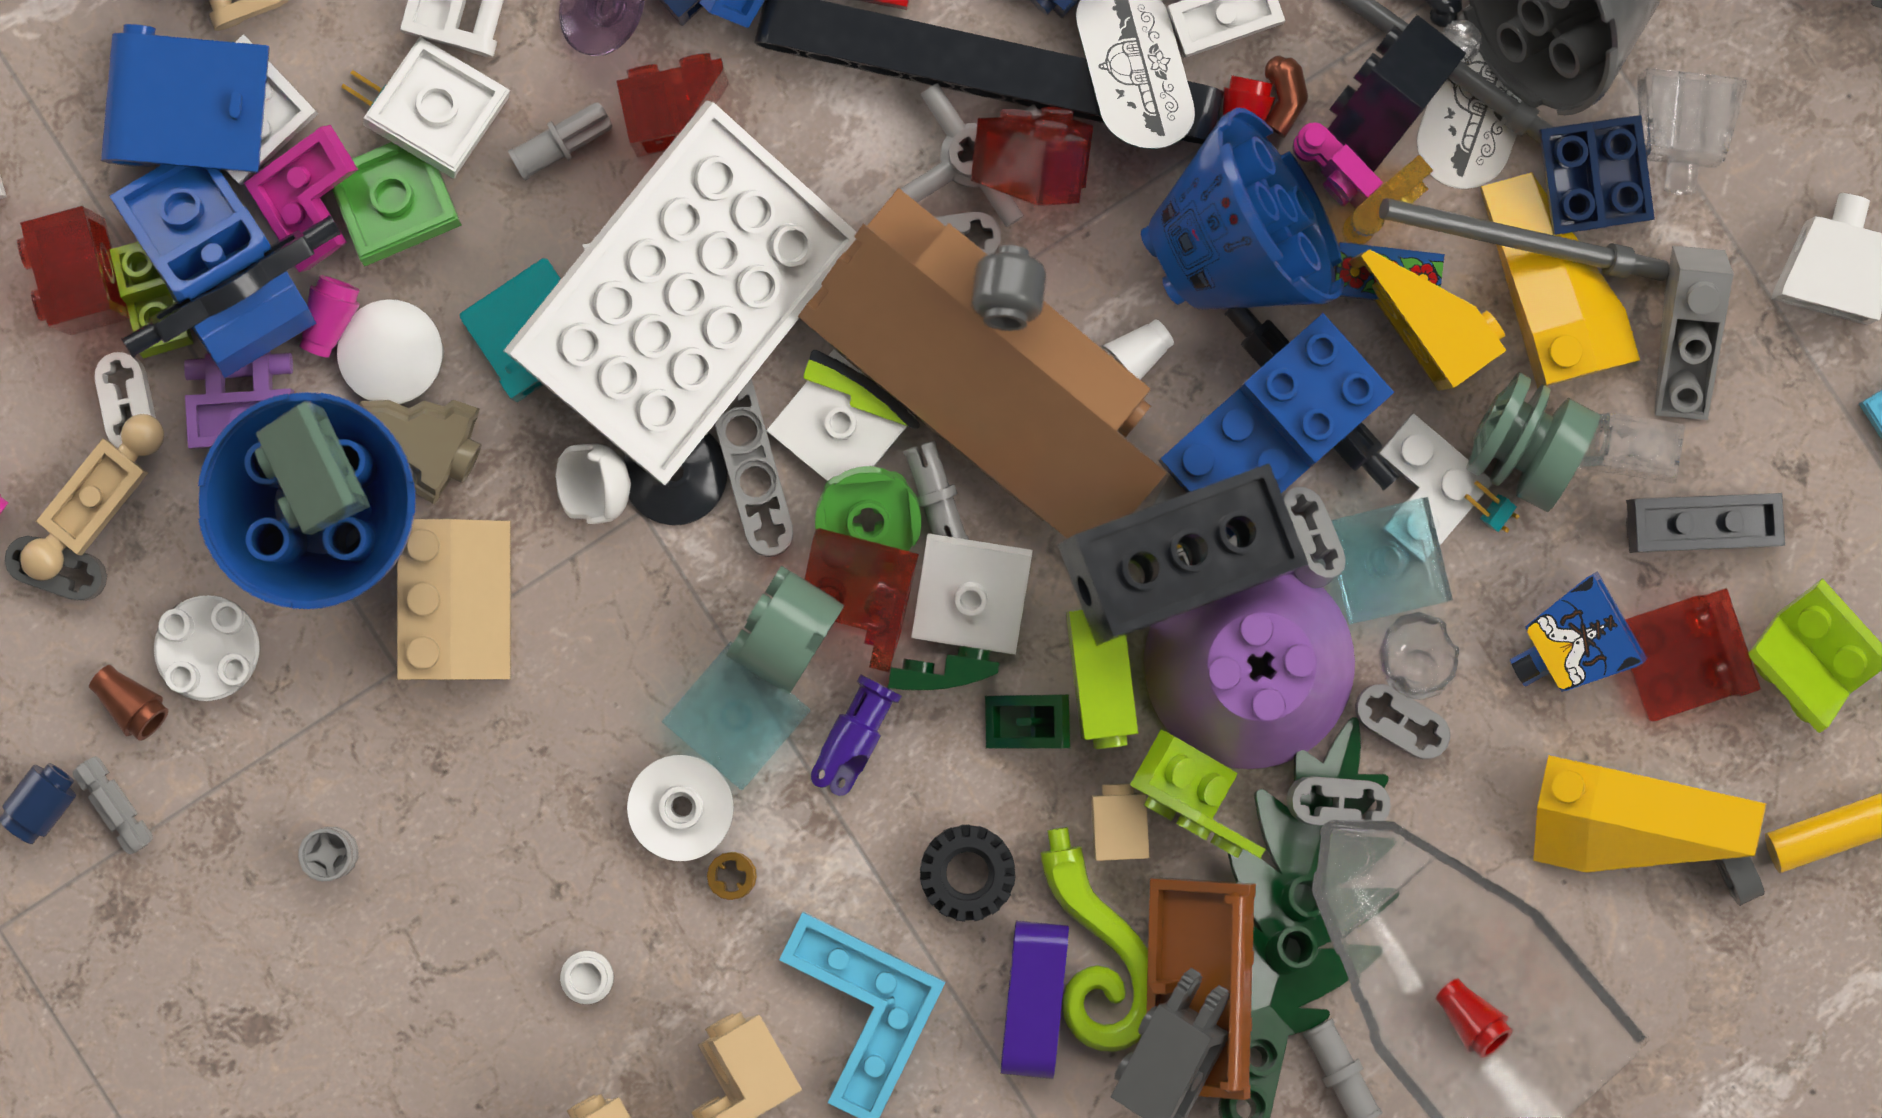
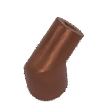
[1264,56,1308,138]

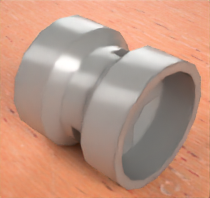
[299,827,359,881]

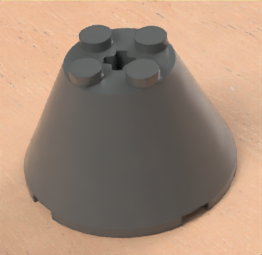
[1463,0,1661,116]

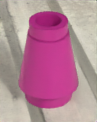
[299,275,360,358]

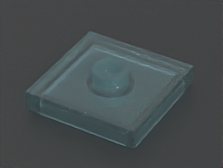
[1331,497,1453,625]
[662,641,811,791]

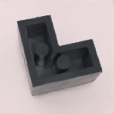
[1327,14,1467,172]

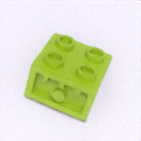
[1748,578,1882,733]
[1130,729,1266,859]

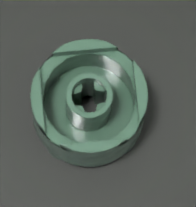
[726,566,845,694]

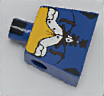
[1510,571,1647,692]

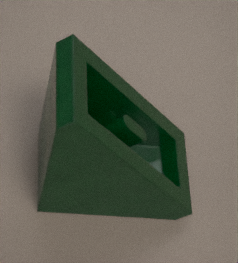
[985,694,1070,749]

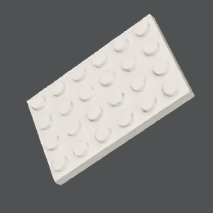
[504,100,857,485]

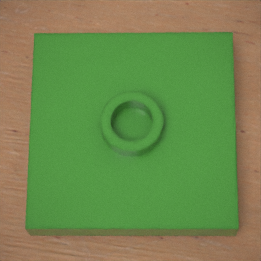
[332,142,462,267]

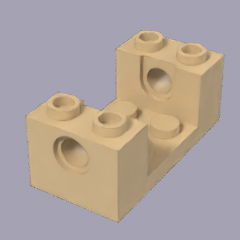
[567,1012,802,1118]

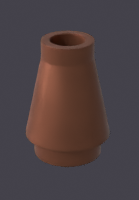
[89,665,169,741]

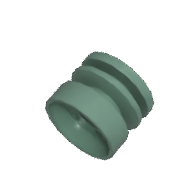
[1466,372,1600,512]

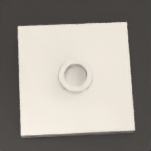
[363,37,510,179]
[766,349,915,481]
[911,533,1033,655]

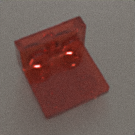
[805,528,919,673]
[1625,588,1761,721]

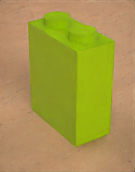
[1066,610,1138,749]

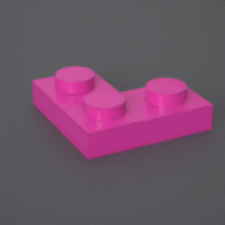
[244,125,358,272]

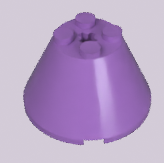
[1143,572,1355,769]

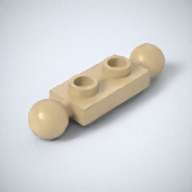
[20,414,164,581]

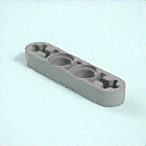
[714,378,793,557]

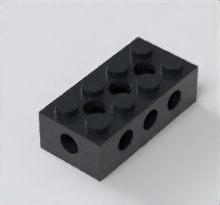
[1058,463,1309,646]

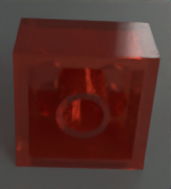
[17,206,130,335]

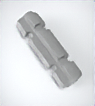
[73,756,153,854]

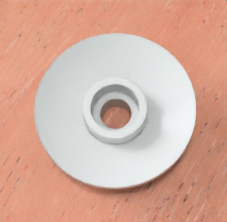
[627,755,734,861]

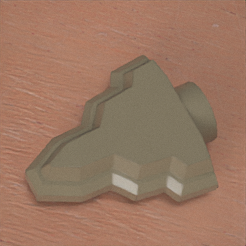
[359,400,482,505]

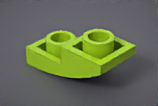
[110,241,194,359]

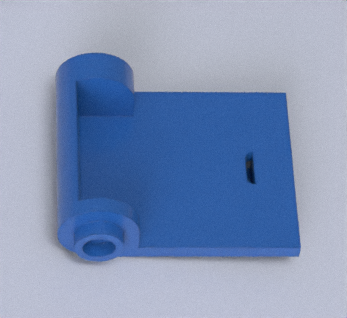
[101,24,270,173]

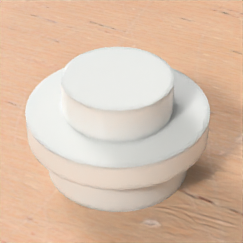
[560,951,614,1004]

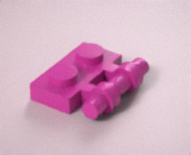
[1292,122,1383,210]

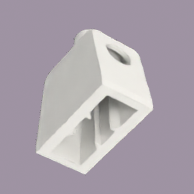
[1771,193,1882,325]

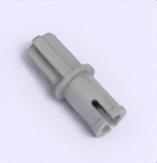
[508,103,612,180]

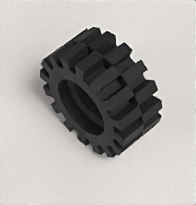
[920,824,1016,922]

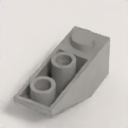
[1654,246,1734,420]

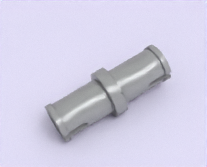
[903,440,969,540]
[1303,1018,1383,1118]

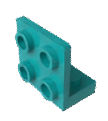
[460,258,561,403]

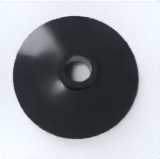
[624,432,728,525]

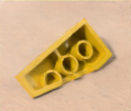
[1480,172,1640,389]
[1533,755,1767,873]

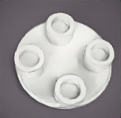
[337,300,444,404]
[154,595,260,701]

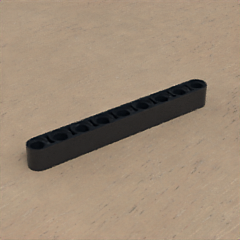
[754,0,1223,144]

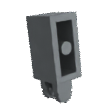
[1111,968,1230,1118]

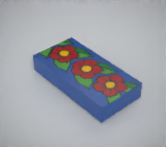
[1335,242,1445,301]

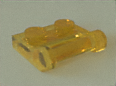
[1342,154,1433,245]

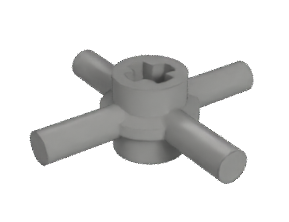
[900,83,1044,228]

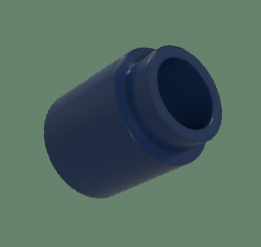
[0,763,76,844]

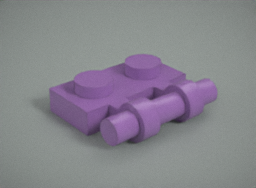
[184,351,294,449]

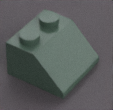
[255,401,370,535]

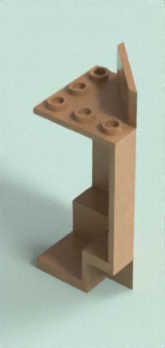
[798,188,1167,539]

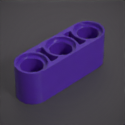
[1000,920,1069,1079]

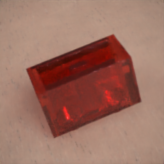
[616,53,729,157]

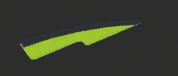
[803,350,920,429]

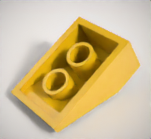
[1349,249,1507,391]

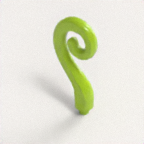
[1040,827,1148,1052]

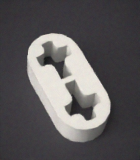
[95,352,156,448]

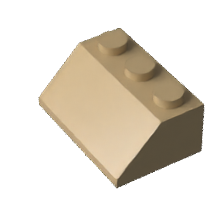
[397,519,511,680]

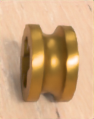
[707,852,757,900]

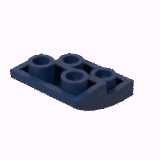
[1539,115,1655,235]

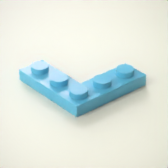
[779,911,946,1118]

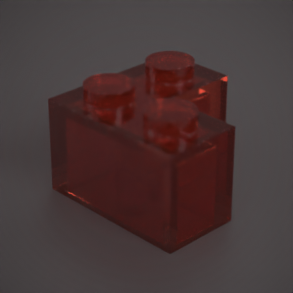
[971,107,1093,206]

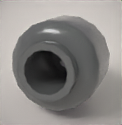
[972,245,1046,331]

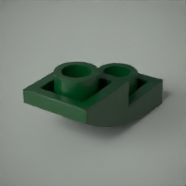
[888,646,1000,690]

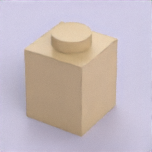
[1091,783,1149,861]

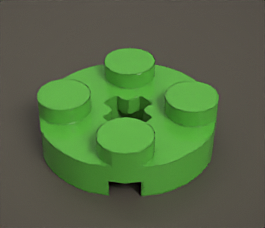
[815,466,921,574]

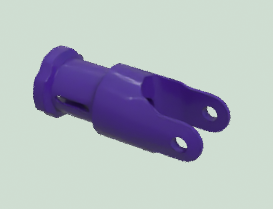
[811,674,902,796]

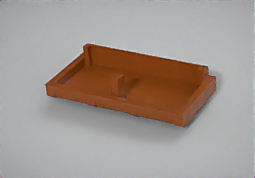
[1146,877,1256,1100]

